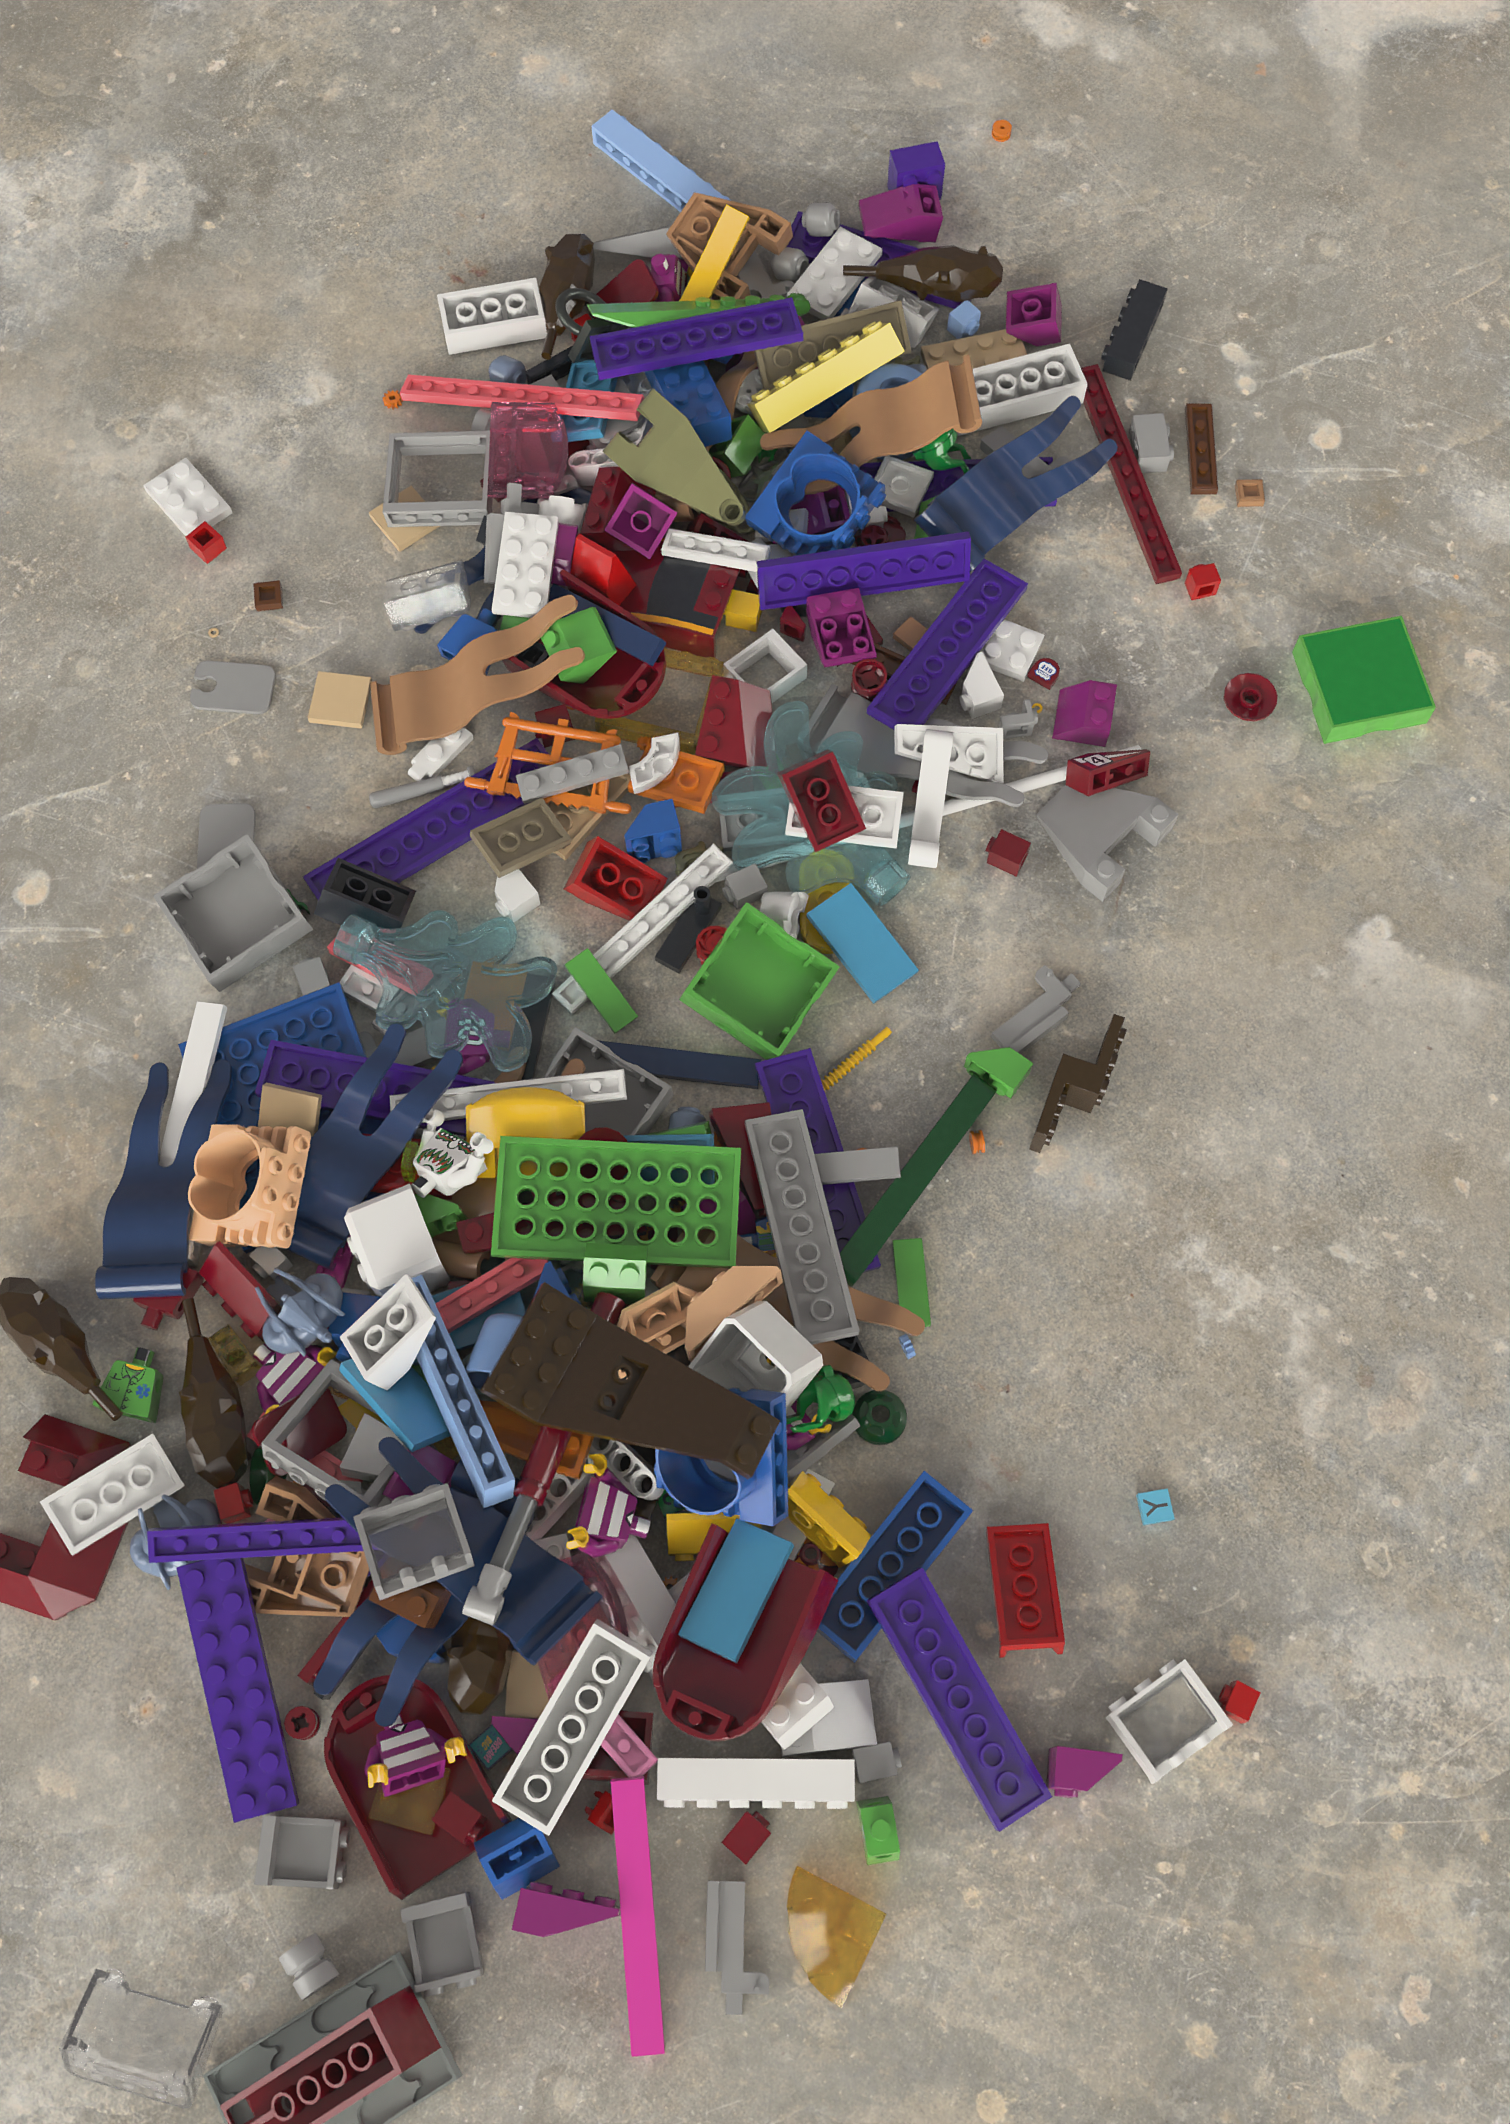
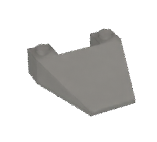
[1036,785,1179,902]

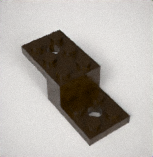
[1029,1014,1127,1153]

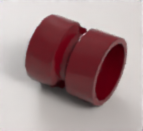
[851,658,887,702]

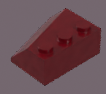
[695,675,779,776]

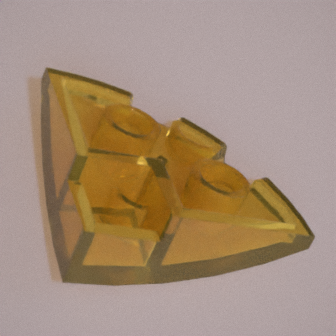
[787,1866,886,2008]

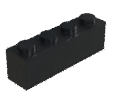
[1101,279,1168,381]

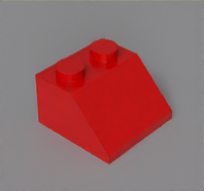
[571,534,637,606]

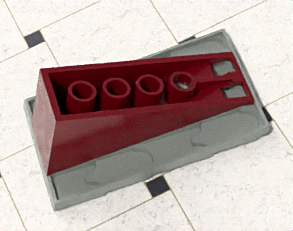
[203,1952,463,2124]

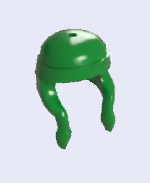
[913,428,971,474]
[786,1365,855,1433]

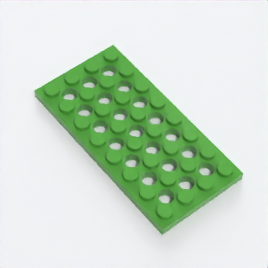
[491,1136,741,1269]

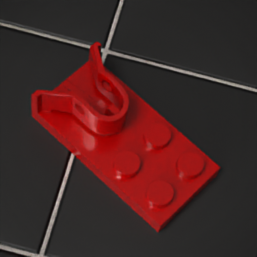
[986,1523,1065,1658]

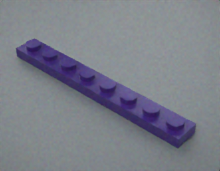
[147,1518,404,1563]

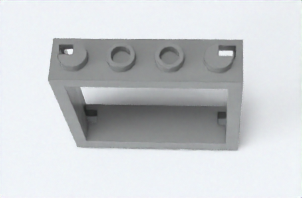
[383,430,496,527]
[261,1359,407,1507]

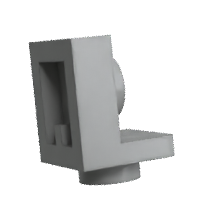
[998,699,1038,739]

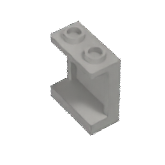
[254,1815,350,1890]
[400,1892,484,1997]

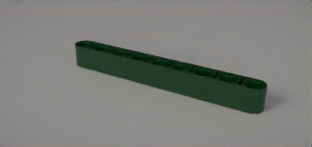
[840,1073,997,1287]

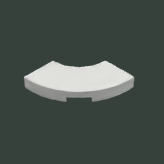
[629,733,680,794]

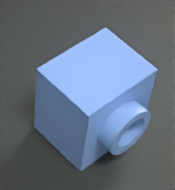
[947,300,981,339]

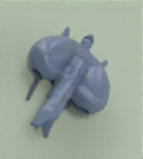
[255,1268,345,1357]
[130,1494,222,1590]

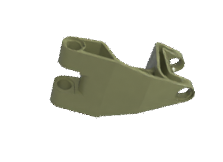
[602,388,755,535]

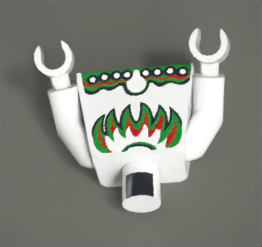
[411,1108,494,1198]

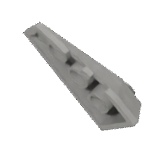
[593,225,684,260]

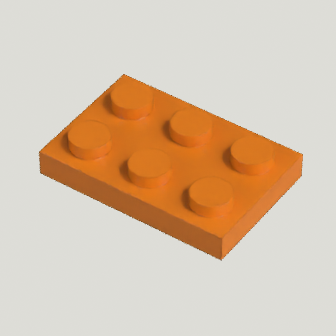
[627,742,725,814]

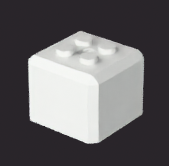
[344,1184,451,1297]
[688,1301,823,1412]

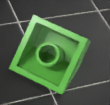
[708,415,765,478]
[541,607,617,684]
[583,1243,648,1304]

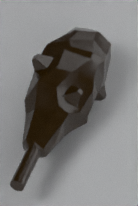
[539,234,595,360]
[843,245,1003,302]
[0,1277,123,1421]
[179,1298,252,1489]
[447,1617,516,1715]

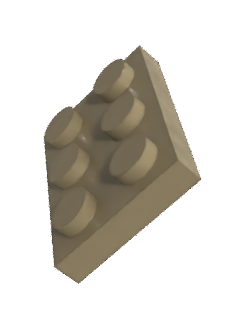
[470,798,571,878]

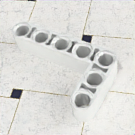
[568,377,653,486]
[908,729,954,868]
[525,1437,664,1541]

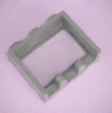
[353,1483,474,1600]

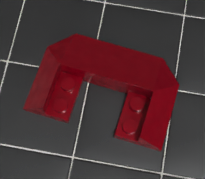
[0,1414,131,1621]

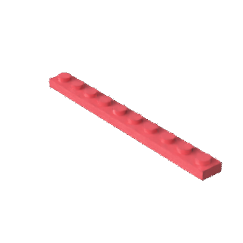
[400,374,644,421]

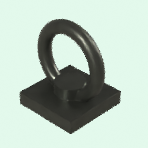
[555,288,628,363]

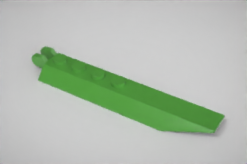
[587,293,811,328]

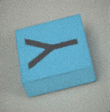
[1136,1488,1175,1526]

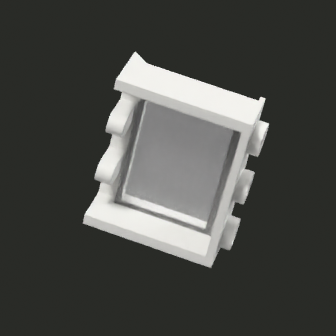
[1105,1659,1233,1784]

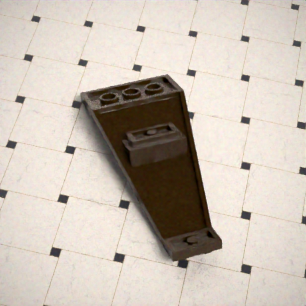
[480,1282,780,1479]

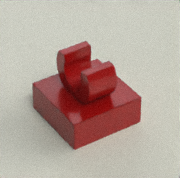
[584,1791,614,1835]

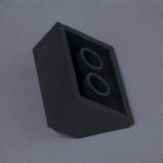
[314,858,416,947]

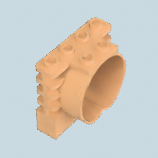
[188,1125,311,1248]

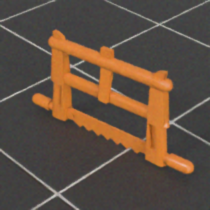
[464,712,632,814]

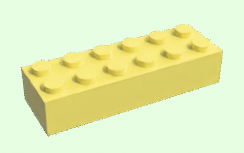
[747,321,905,433]

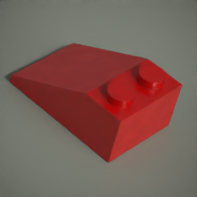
[563,836,668,921]

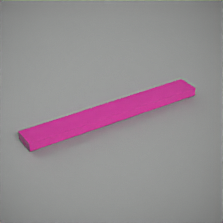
[611,1776,665,2057]

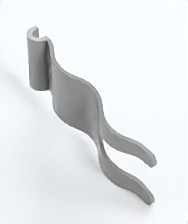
[797,684,1048,807]

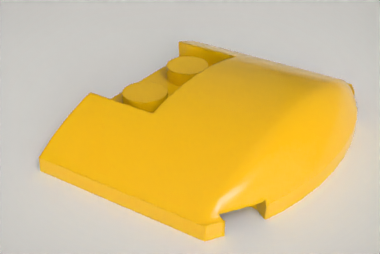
[466,1087,585,1178]

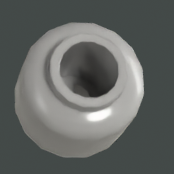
[802,202,840,237]
[770,247,809,283]

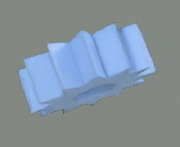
[898,1334,916,1359]

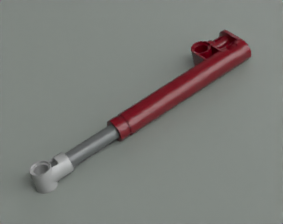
[462,1292,625,1626]

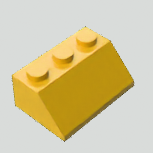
[786,1471,872,1568]
[666,1512,762,1561]

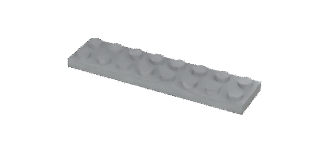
[745,1109,859,1345]

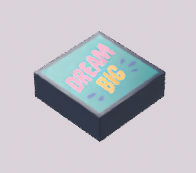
[469,1724,513,1771]

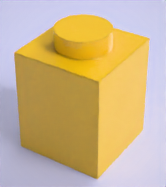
[724,590,763,632]

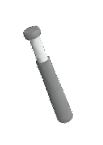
[369,766,476,809]

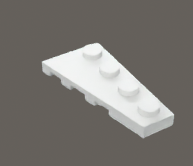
[894,724,1004,783]

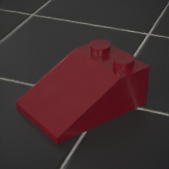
[777,749,866,852]

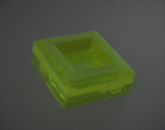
[401,1141,419,1182]

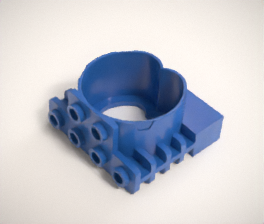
[745,430,886,556]
[654,1388,789,1526]

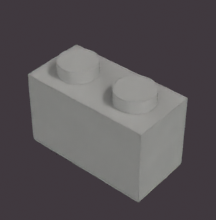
[1129,413,1174,473]

